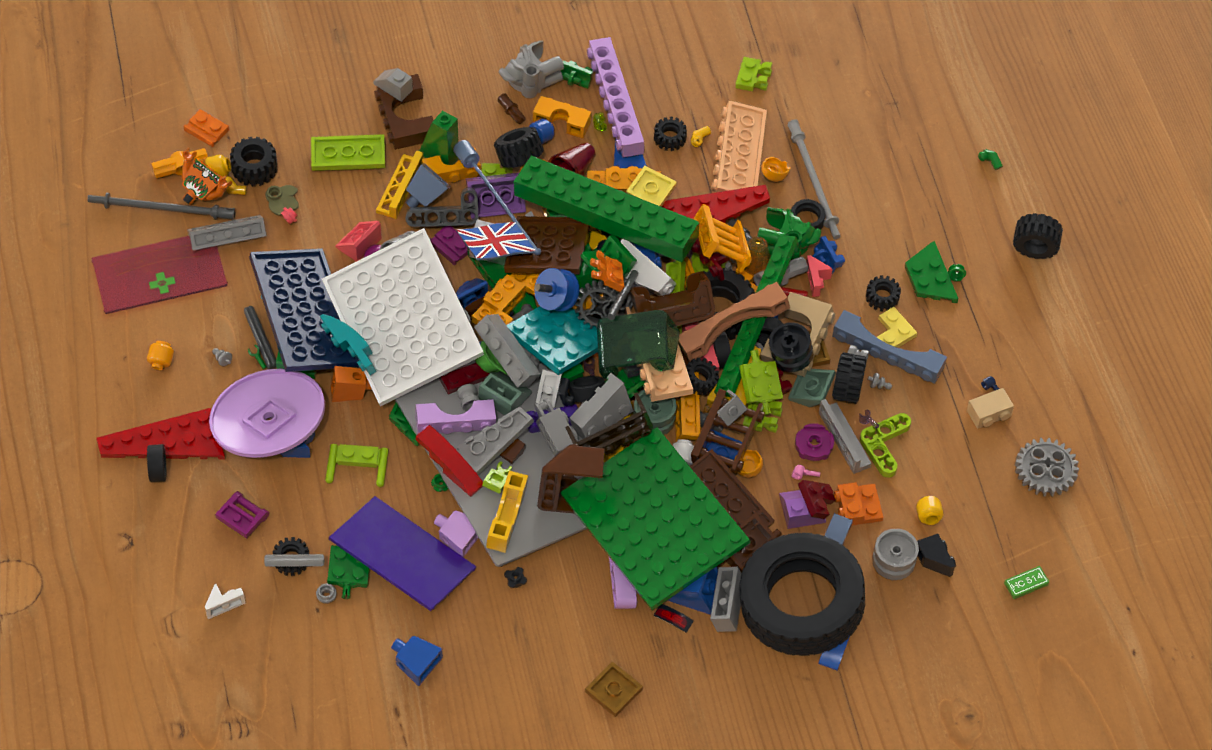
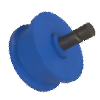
[534,268,579,312]

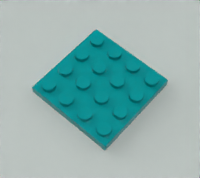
[506,306,612,375]

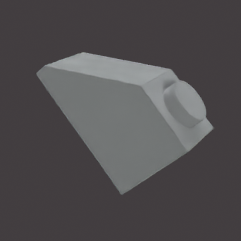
[373,68,413,101]

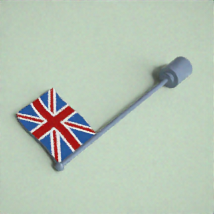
[453,140,541,260]

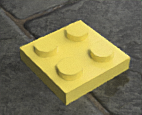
[626,166,677,207]

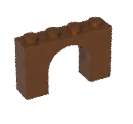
[374,74,434,150]

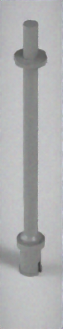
[787,119,840,239]

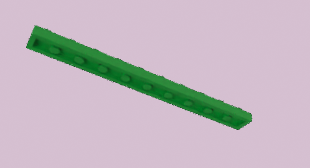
[714,236,798,397]

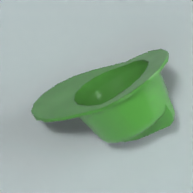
[475,341,508,375]

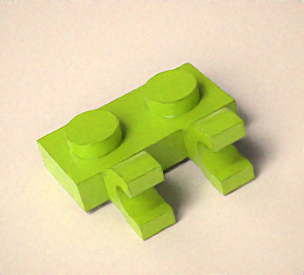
[736,57,772,91]
[743,401,782,433]

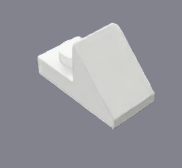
[536,368,562,410]
[205,584,246,619]

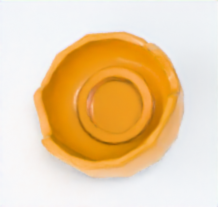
[761,157,791,182]
[734,449,763,478]

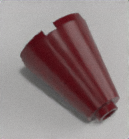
[548,143,595,175]

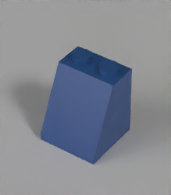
[667,567,718,615]

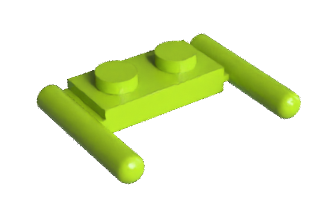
[325,444,389,487]

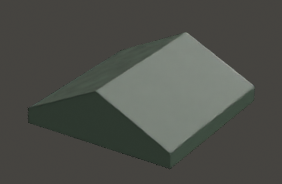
[788,369,836,407]

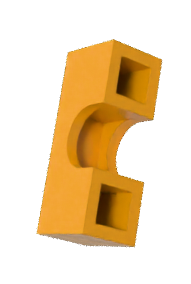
[533,96,591,138]
[422,148,481,183]

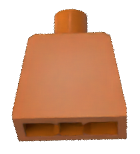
[331,366,372,402]

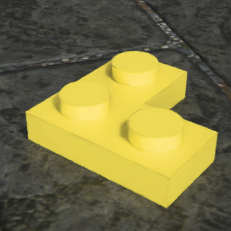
[877,307,917,348]

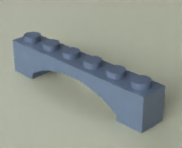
[832,310,947,384]

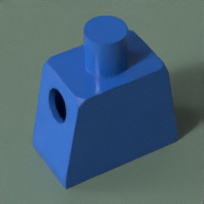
[391,636,443,686]

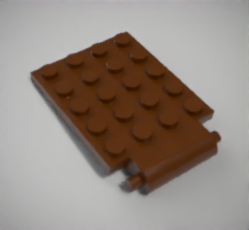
[690,449,782,573]

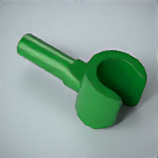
[248,344,267,370]

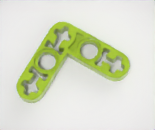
[860,413,911,478]

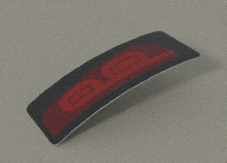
[654,604,694,633]

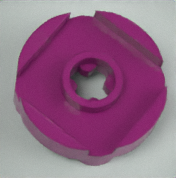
[795,424,834,461]

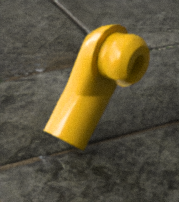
[691,126,711,147]
[225,176,247,195]

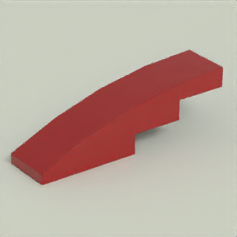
[416,425,483,497]

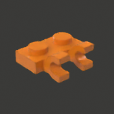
[590,250,624,292]

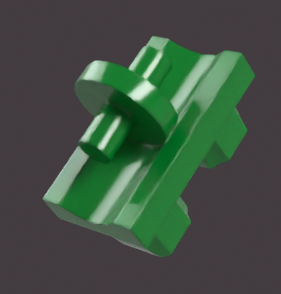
[561,60,593,89]

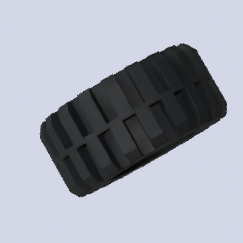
[685,268,755,340]

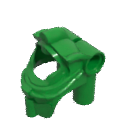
[756,207,822,261]

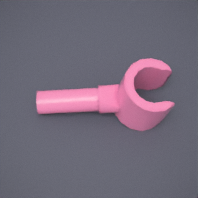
[792,465,820,480]

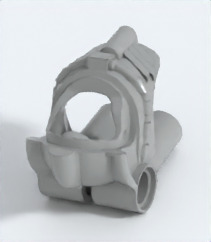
[499,41,564,98]

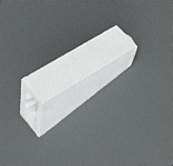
[621,239,676,296]

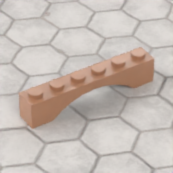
[676,282,790,362]

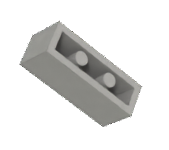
[710,567,742,632]

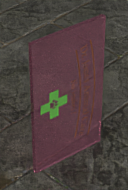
[92,236,228,314]

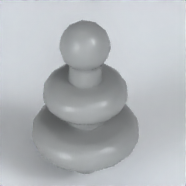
[212,348,232,366]
[868,373,892,390]

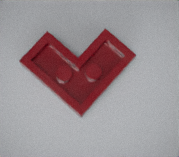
[798,480,836,519]

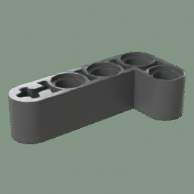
[405,187,478,227]

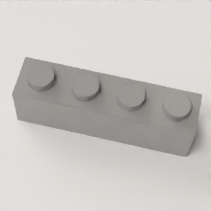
[474,314,541,388]

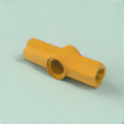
[151,148,208,179]

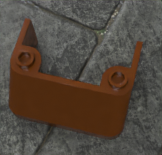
[537,444,604,514]

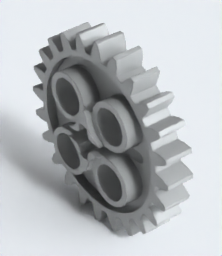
[1015,438,1079,497]

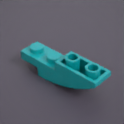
[320,314,377,376]

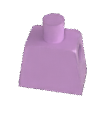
[434,511,478,557]

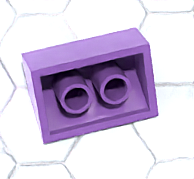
[466,172,526,218]

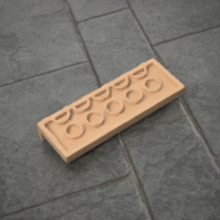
[711,100,767,193]
[623,307,693,402]

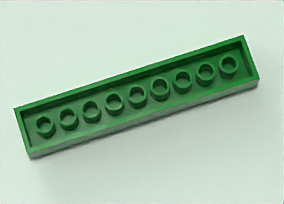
[514,156,699,262]

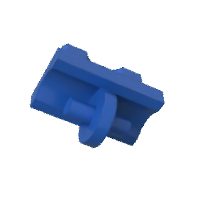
[813,236,845,274]

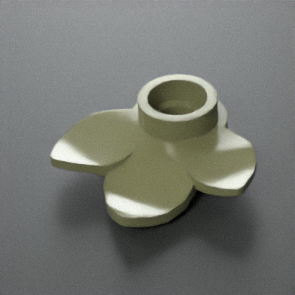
[265,185,299,216]

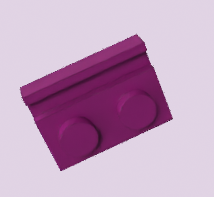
[430,226,467,265]

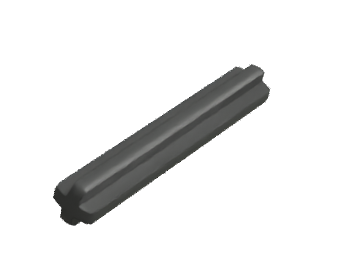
[244,306,276,369]

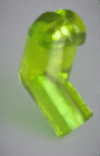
[593,112,607,131]

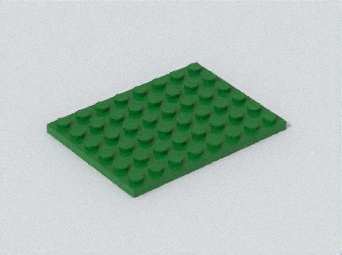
[560,427,750,610]

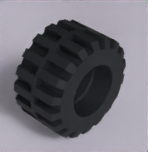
[494,127,544,168]
[230,136,278,186]
[1013,213,1063,259]
[832,352,867,404]

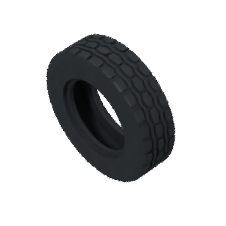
[739,533,865,656]

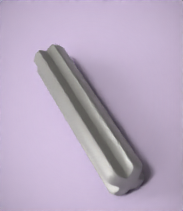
[264,554,324,567]

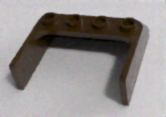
[565,392,653,455]

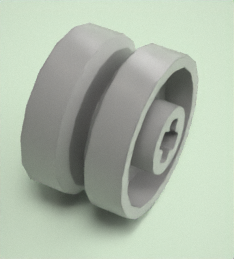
[872,529,919,580]

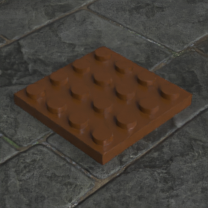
[504,216,590,274]

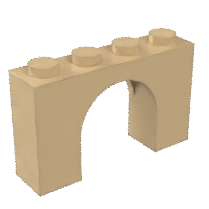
[760,292,835,377]

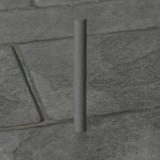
[607,270,638,320]

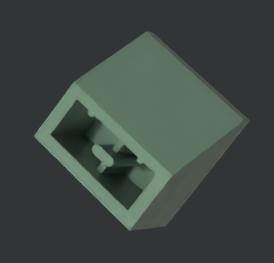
[478,371,532,415]

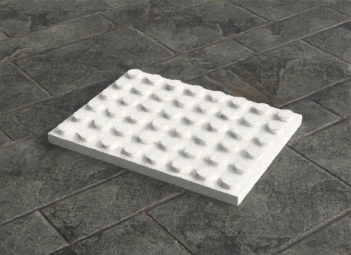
[322,228,484,406]

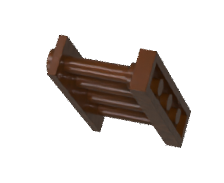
[691,389,765,476]

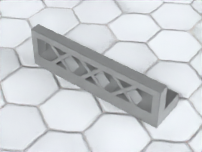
[187,215,266,250]
[819,399,872,474]

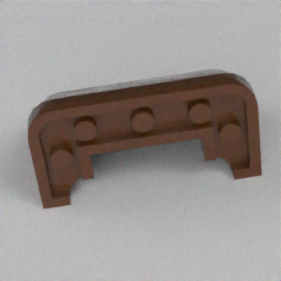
[629,271,715,332]

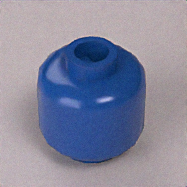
[529,119,554,144]

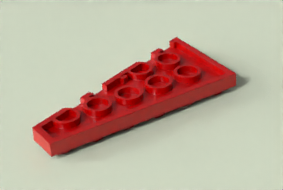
[96,408,225,459]

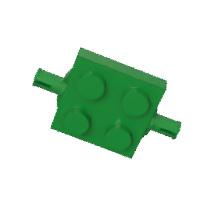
[327,545,369,599]

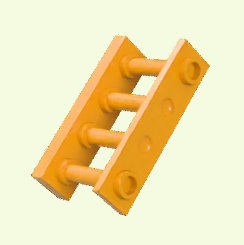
[693,204,752,273]

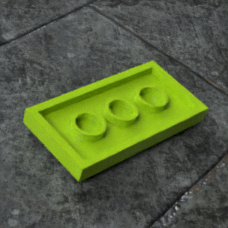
[311,134,385,171]

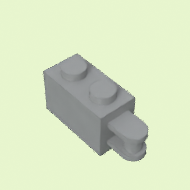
[534,398,578,456]

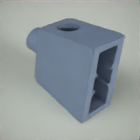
[406,163,450,208]

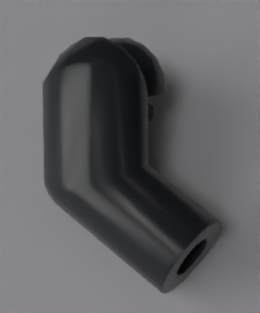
[558,377,575,406]

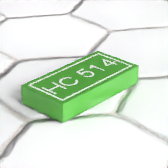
[1004,566,1049,599]

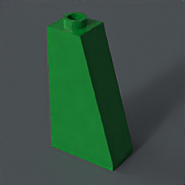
[419,110,458,165]

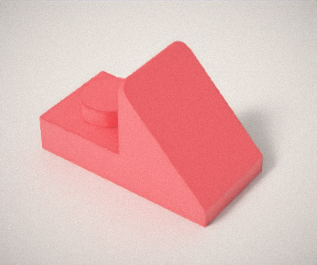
[806,255,832,297]

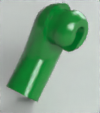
[978,149,1003,170]

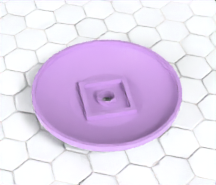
[209,369,325,458]

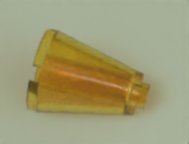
[736,237,771,284]

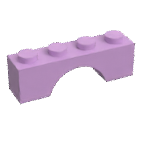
[415,399,496,434]

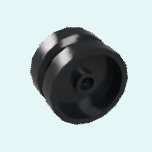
[769,322,814,372]

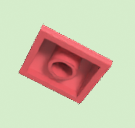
[336,221,382,262]

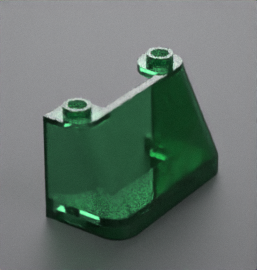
[597,310,680,379]

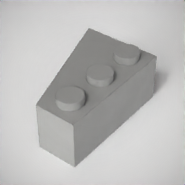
[569,373,633,439]

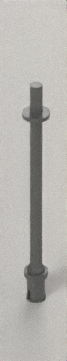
[87,193,236,220]

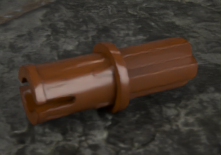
[497,93,525,124]

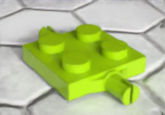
[739,350,783,415]

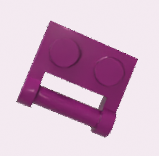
[215,491,269,539]

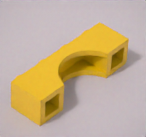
[486,470,528,553]

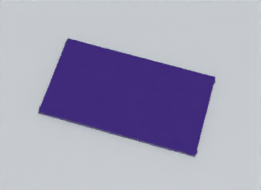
[329,496,476,611]

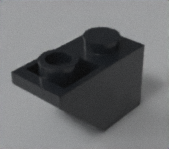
[917,534,956,577]

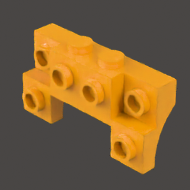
[587,166,661,193]
[472,273,539,325]

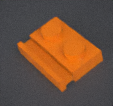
[184,109,229,147]

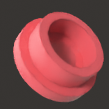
[281,207,297,224]

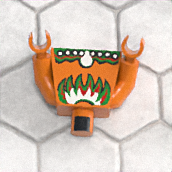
[182,148,232,205]

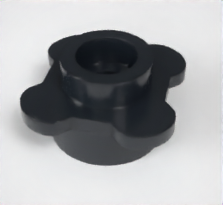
[504,567,527,588]

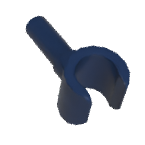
[981,376,1000,391]

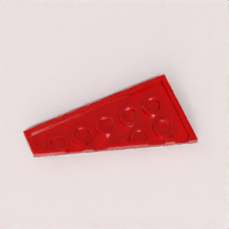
[662,185,770,223]

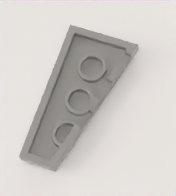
[454,407,534,475]

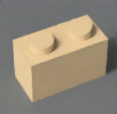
[967,388,1014,429]

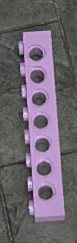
[587,37,644,157]

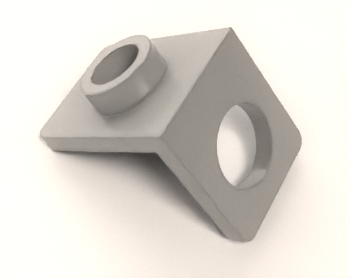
[717,389,747,426]

